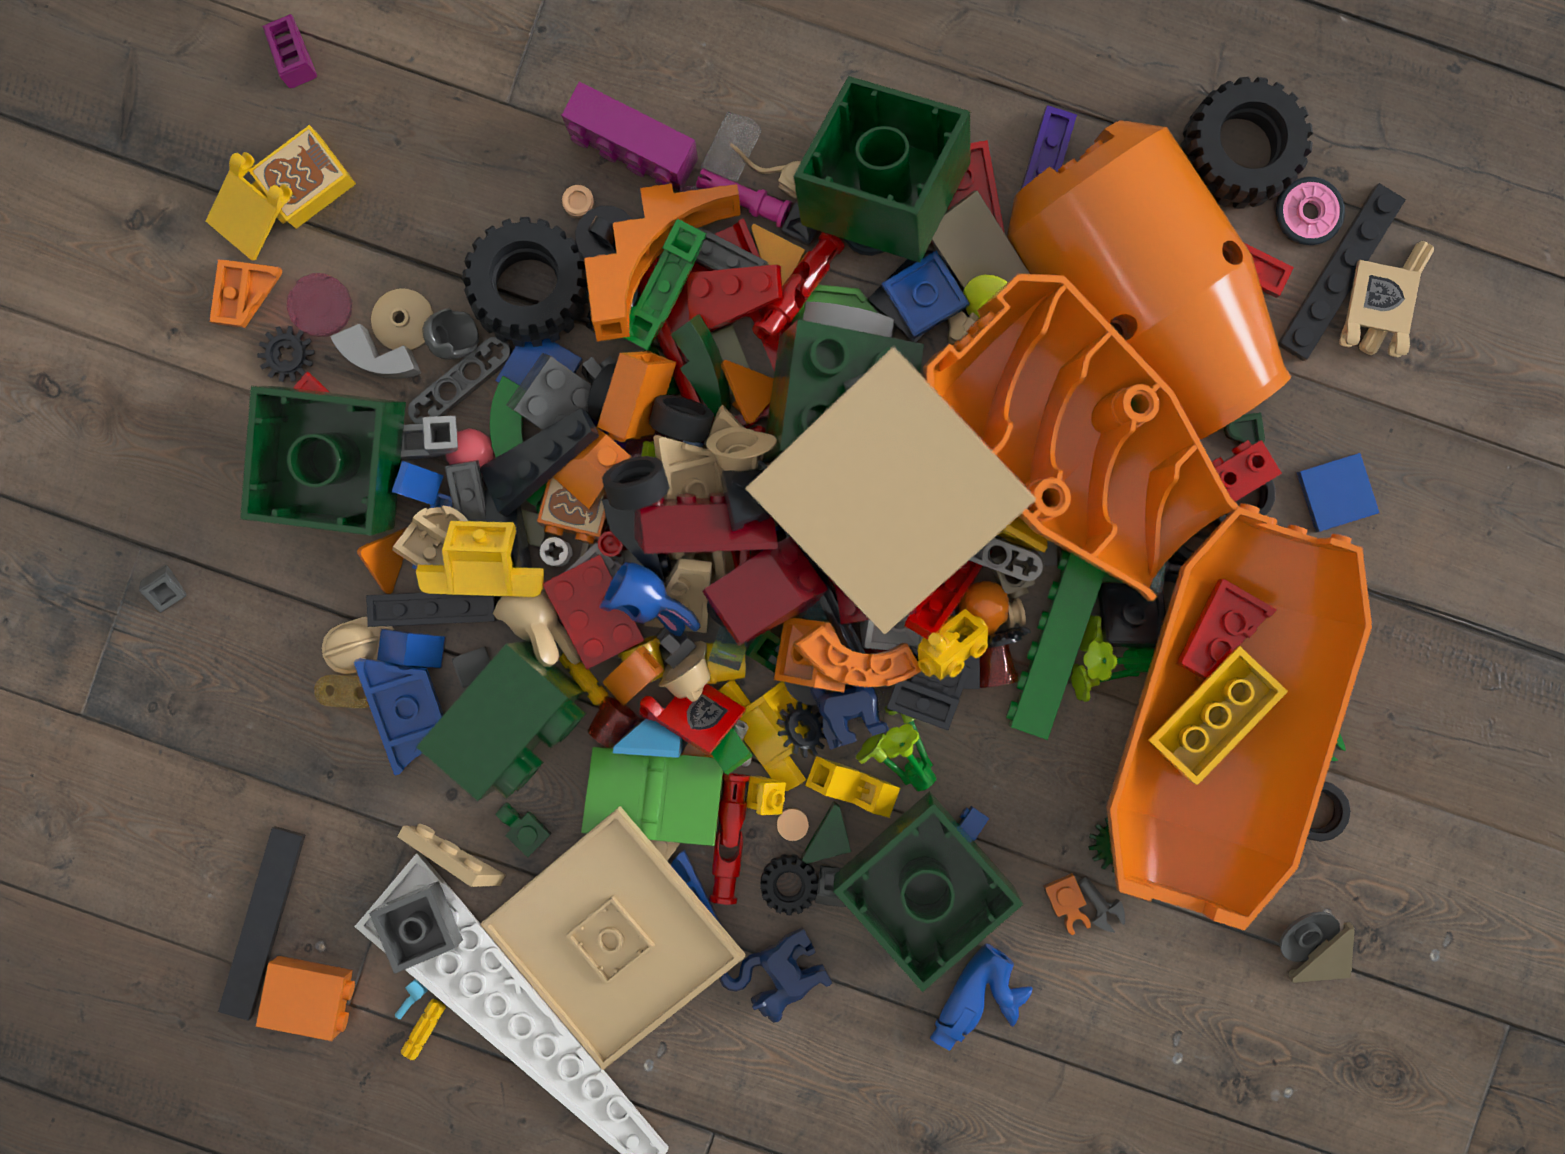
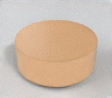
[562,185,595,219]
[777,808,809,841]

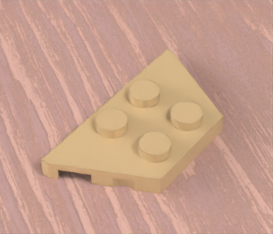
[653,435,724,559]

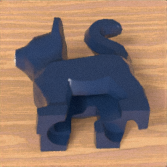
[810,685,889,750]
[719,927,832,1023]

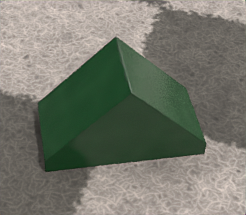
[745,630,781,673]
[802,801,851,863]

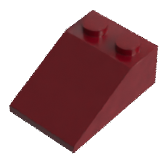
[702,536,828,646]

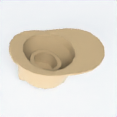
[706,427,777,471]
[322,616,394,674]
[658,641,711,702]

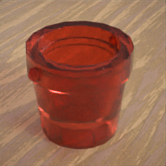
[979,644,1020,688]
[587,696,639,748]

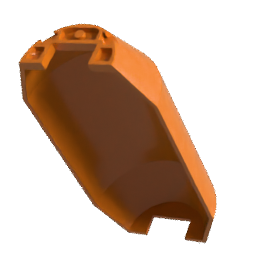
[1106,503,1372,930]

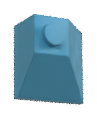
[613,707,683,758]

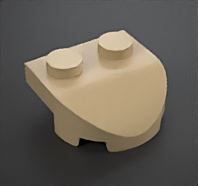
[393,506,468,566]

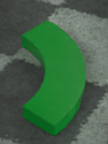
[489,376,547,507]

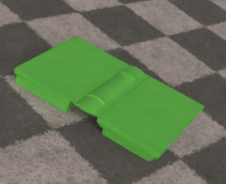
[581,747,723,846]

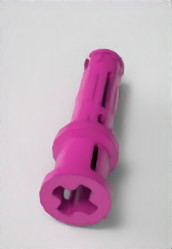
[696,168,792,228]

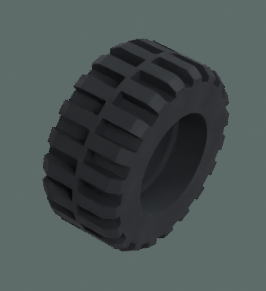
[1181,77,1313,209]
[462,217,589,347]

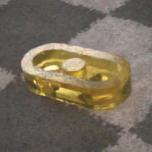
[314,674,370,708]

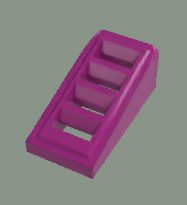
[262,14,317,88]

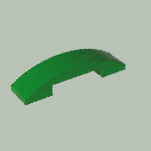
[624,218,707,350]

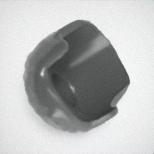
[422,308,479,360]

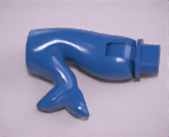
[930,943,1033,1051]

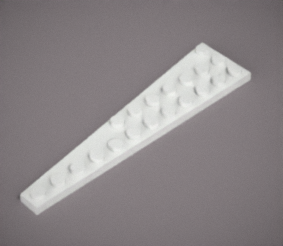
[355,852,668,1154]

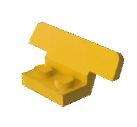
[416,521,544,597]
[718,680,823,791]

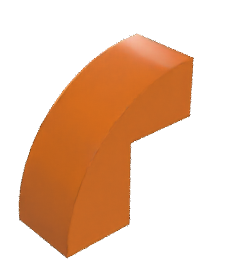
[602,645,665,707]

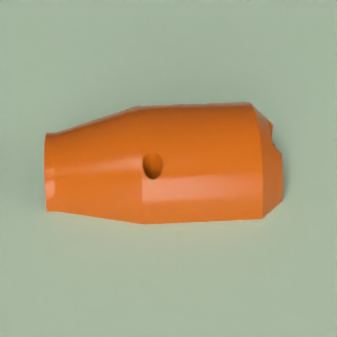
[1007,120,1291,440]
[923,274,1239,601]

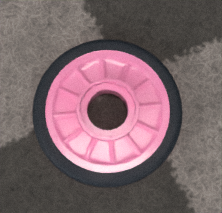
[1276,177,1345,246]

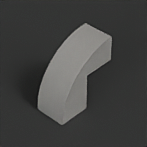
[803,301,894,337]
[330,324,421,379]
[401,415,458,460]

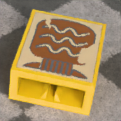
[248,125,356,229]

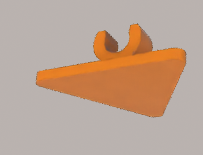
[721,360,774,424]
[357,527,407,594]

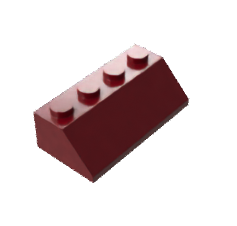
[634,493,778,554]

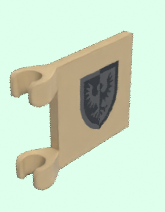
[1339,260,1421,357]

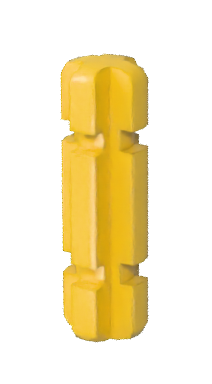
[559,653,608,705]
[401,999,446,1060]

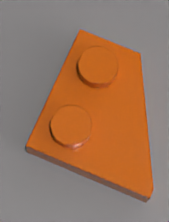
[209,259,282,328]

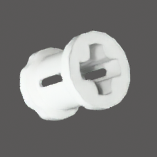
[540,537,573,567]

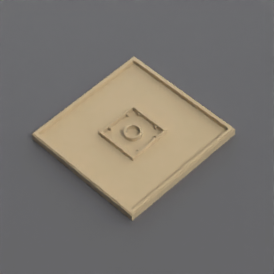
[745,347,1036,635]
[480,806,746,1070]

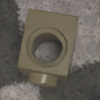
[991,550,1035,599]

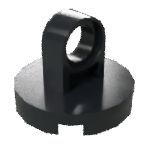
[575,206,632,258]

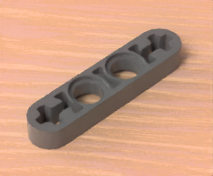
[408,337,512,424]

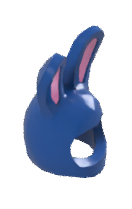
[599,562,701,636]

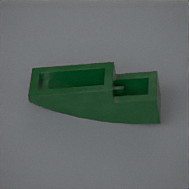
[671,314,731,417]

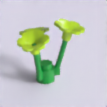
[1071,615,1154,702]
[856,706,936,792]

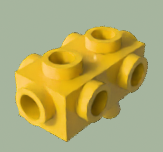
[918,609,988,680]

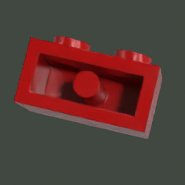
[1211,440,1282,502]

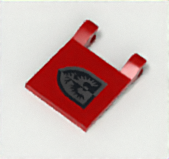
[639,684,746,756]

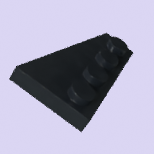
[480,408,600,517]

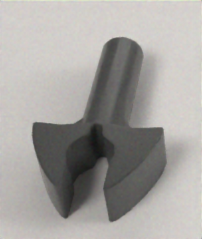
[1078,877,1125,933]

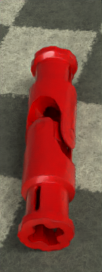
[752,232,844,345]
[709,773,750,905]

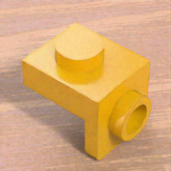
[747,776,786,815]

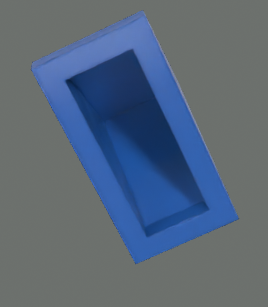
[392,461,444,505]
[377,629,446,668]

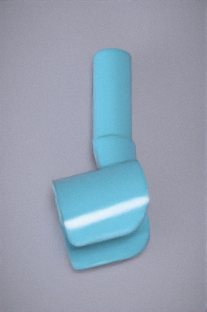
[395,979,428,1019]

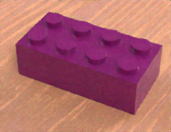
[561,81,698,192]

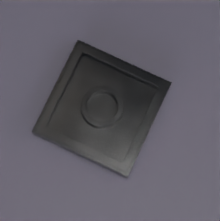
[1098,583,1166,647]

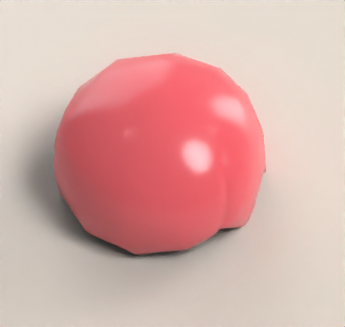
[445,428,495,475]

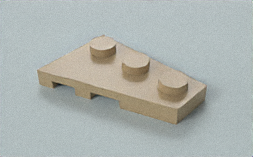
[644,558,712,633]
[397,824,506,887]

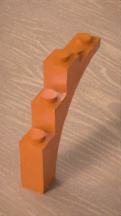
[584,184,741,341]

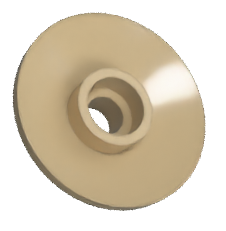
[371,289,434,350]

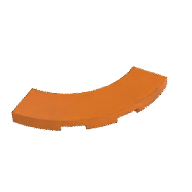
[792,625,921,687]

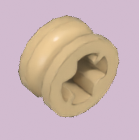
[1005,598,1026,629]

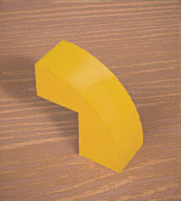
[805,756,900,818]

